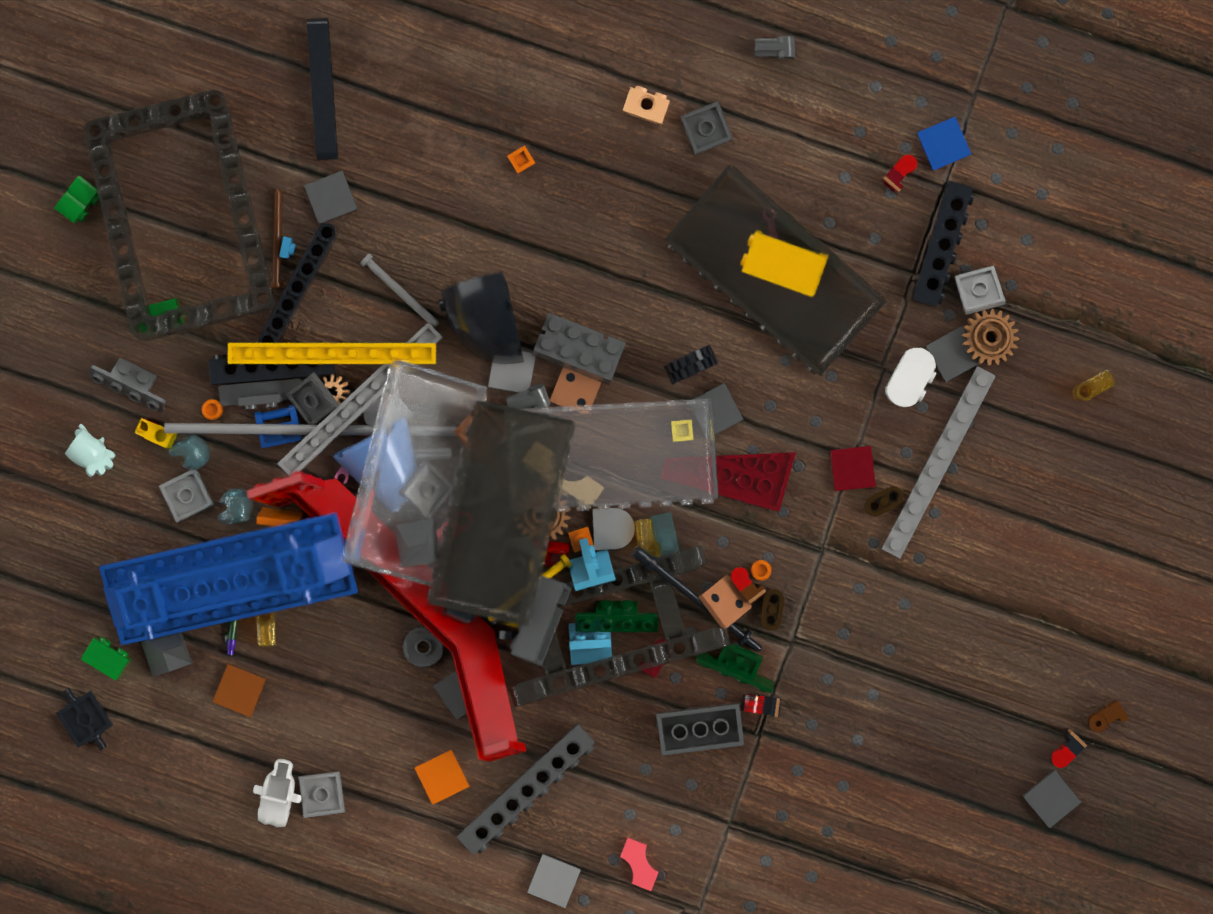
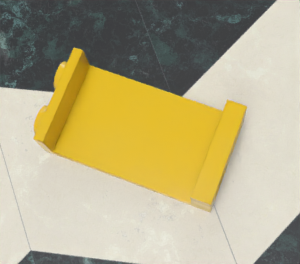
[741,230,829,297]

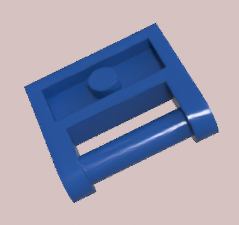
[255,404,303,448]

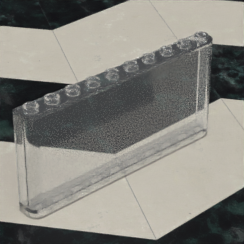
[343,360,487,588]
[505,399,718,514]

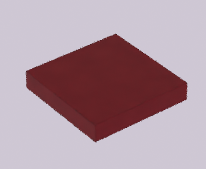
[830,446,876,491]

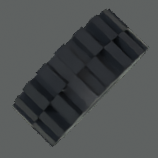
[663,345,719,385]

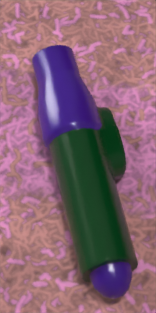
[225,620,238,655]

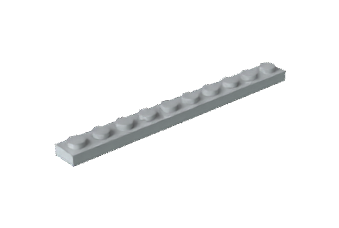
[277,322,443,476]
[881,366,996,558]

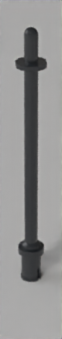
[631,545,762,652]

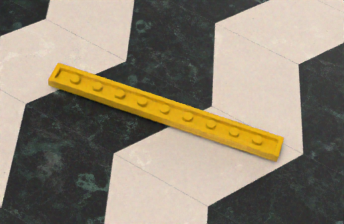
[228,343,436,364]

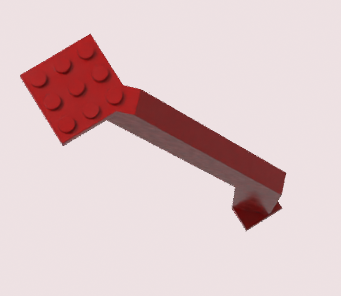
[247,471,526,762]

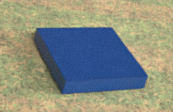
[917,117,971,171]

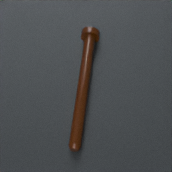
[269,189,283,289]

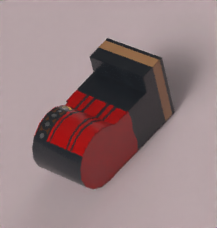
[741,694,781,717]
[1049,728,1087,768]

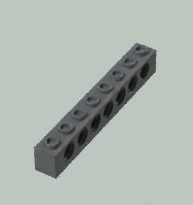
[457,723,595,855]

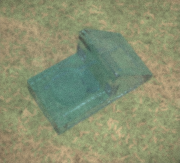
[651,512,680,557]

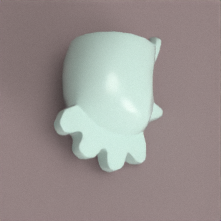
[65,424,115,477]

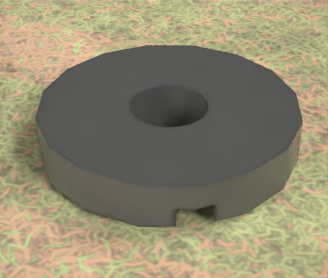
[403,627,444,667]

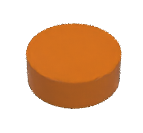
[201,399,223,420]
[751,560,772,581]

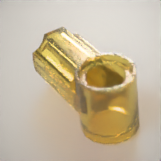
[1072,369,1115,402]
[634,519,661,560]
[255,612,276,647]

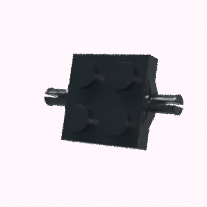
[56,687,114,751]

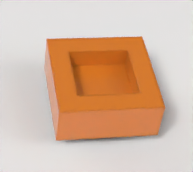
[507,145,536,174]
[568,527,594,552]

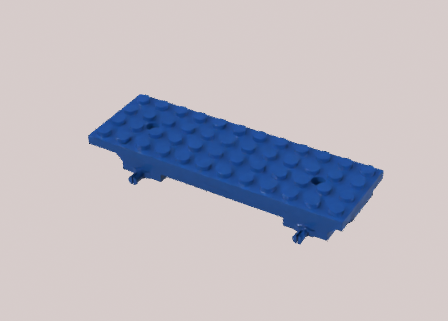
[99,512,358,645]

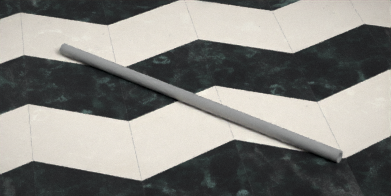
[164,423,455,437]

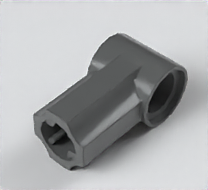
[755,36,795,59]
[506,384,551,415]

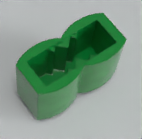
[54,175,101,224]

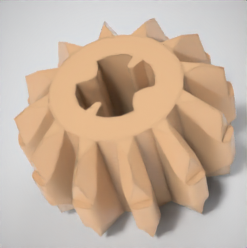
[322,374,350,404]

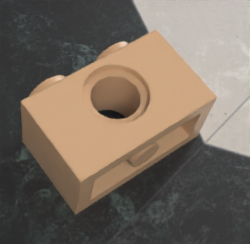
[623,86,670,126]

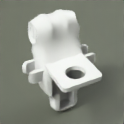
[253,759,301,827]

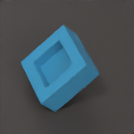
[279,236,296,260]

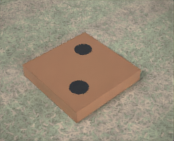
[550,367,602,417]
[699,574,752,630]

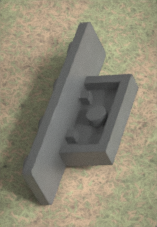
[88,358,166,413]
[219,378,301,409]

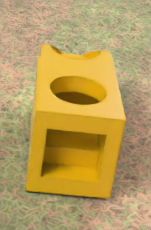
[135,417,178,449]

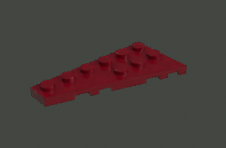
[660,452,796,512]

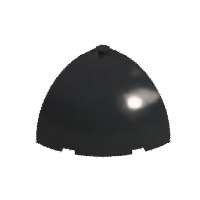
[439,271,524,364]

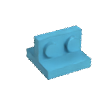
[569,538,615,591]
[569,623,612,665]

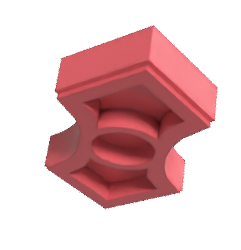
[620,837,659,891]

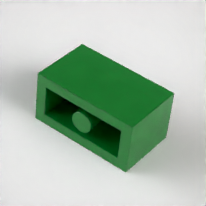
[81,636,132,681]

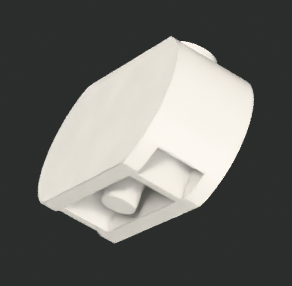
[885,348,936,407]

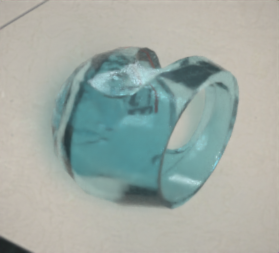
[168,434,210,470]
[218,488,254,524]

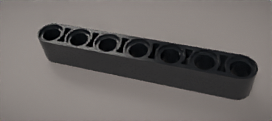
[307,17,338,161]
[258,223,338,343]

